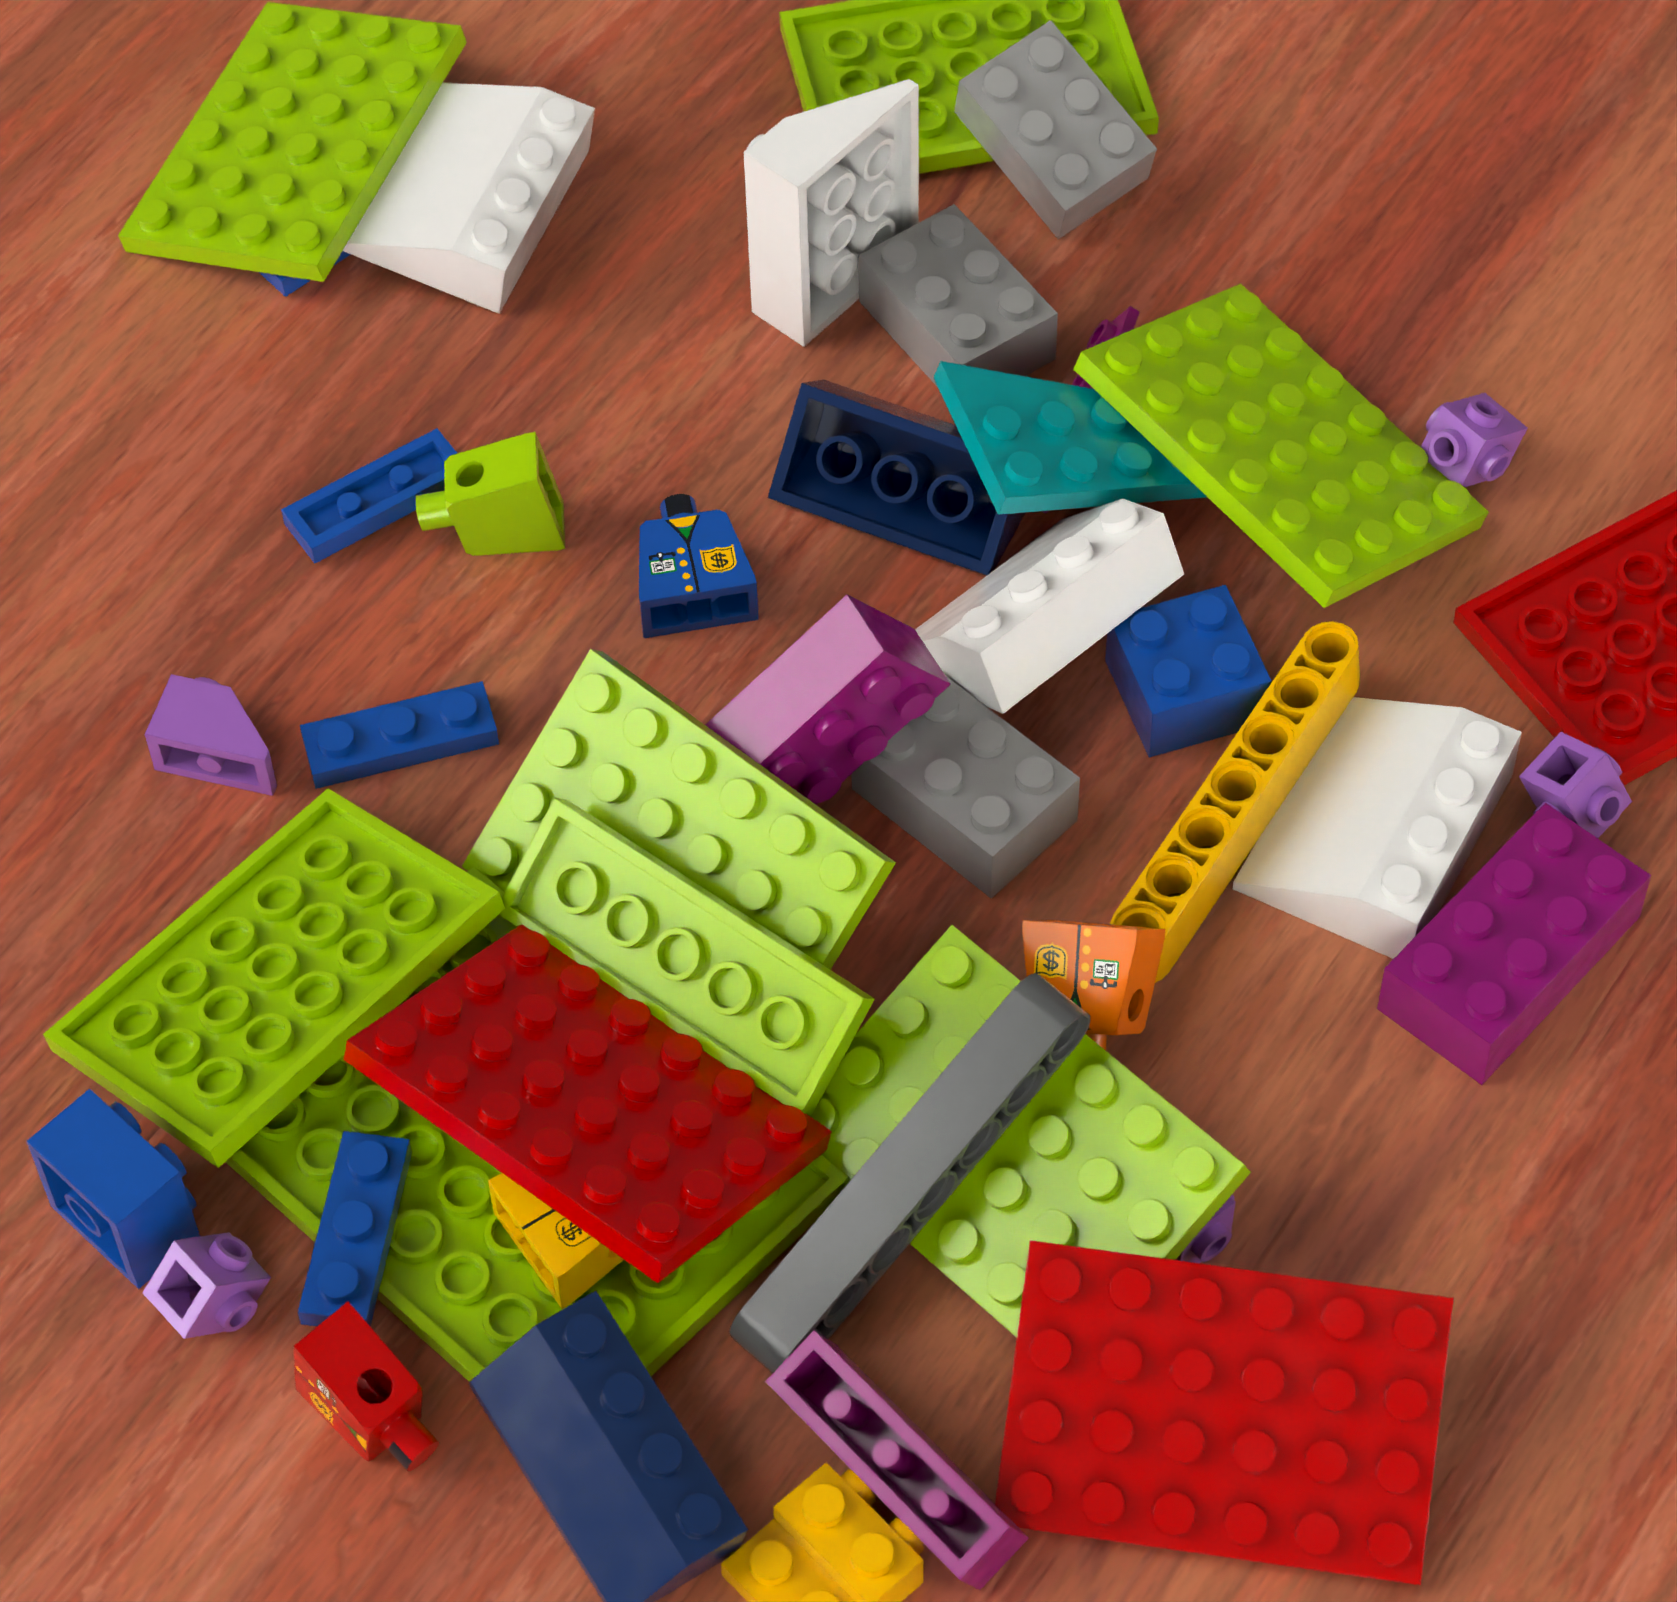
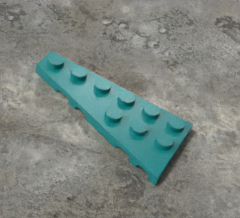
[933,361,1207,515]

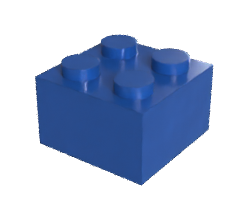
[1105,585,1272,758]
[26,1089,200,1289]

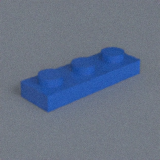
[281,428,457,564]
[300,681,499,789]
[298,1131,412,1327]

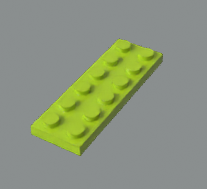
[499,798,875,1115]

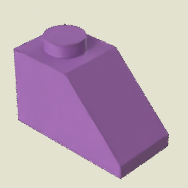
[145,674,277,796]

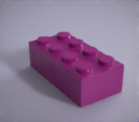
[705,594,951,805]
[1377,803,1651,1085]

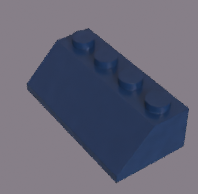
[768,380,1026,575]
[469,1291,748,1602]

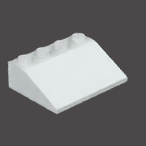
[744,79,919,347]
[343,83,595,314]
[915,499,1184,714]
[1232,697,1522,959]

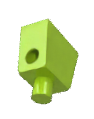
[416,432,565,556]

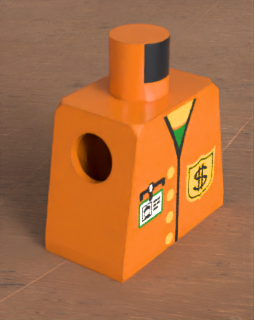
[1022,919,1165,1050]

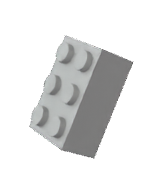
[954,20,1157,240]
[858,204,1058,386]
[852,675,1080,899]

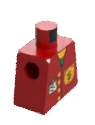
[293,1301,439,1472]

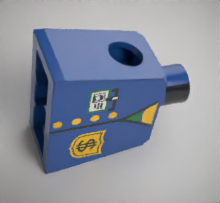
[639,494,759,638]

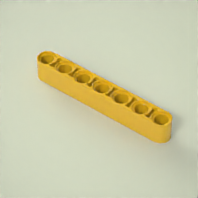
[1110,621,1360,983]

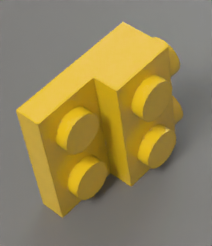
[721,1462,924,1602]

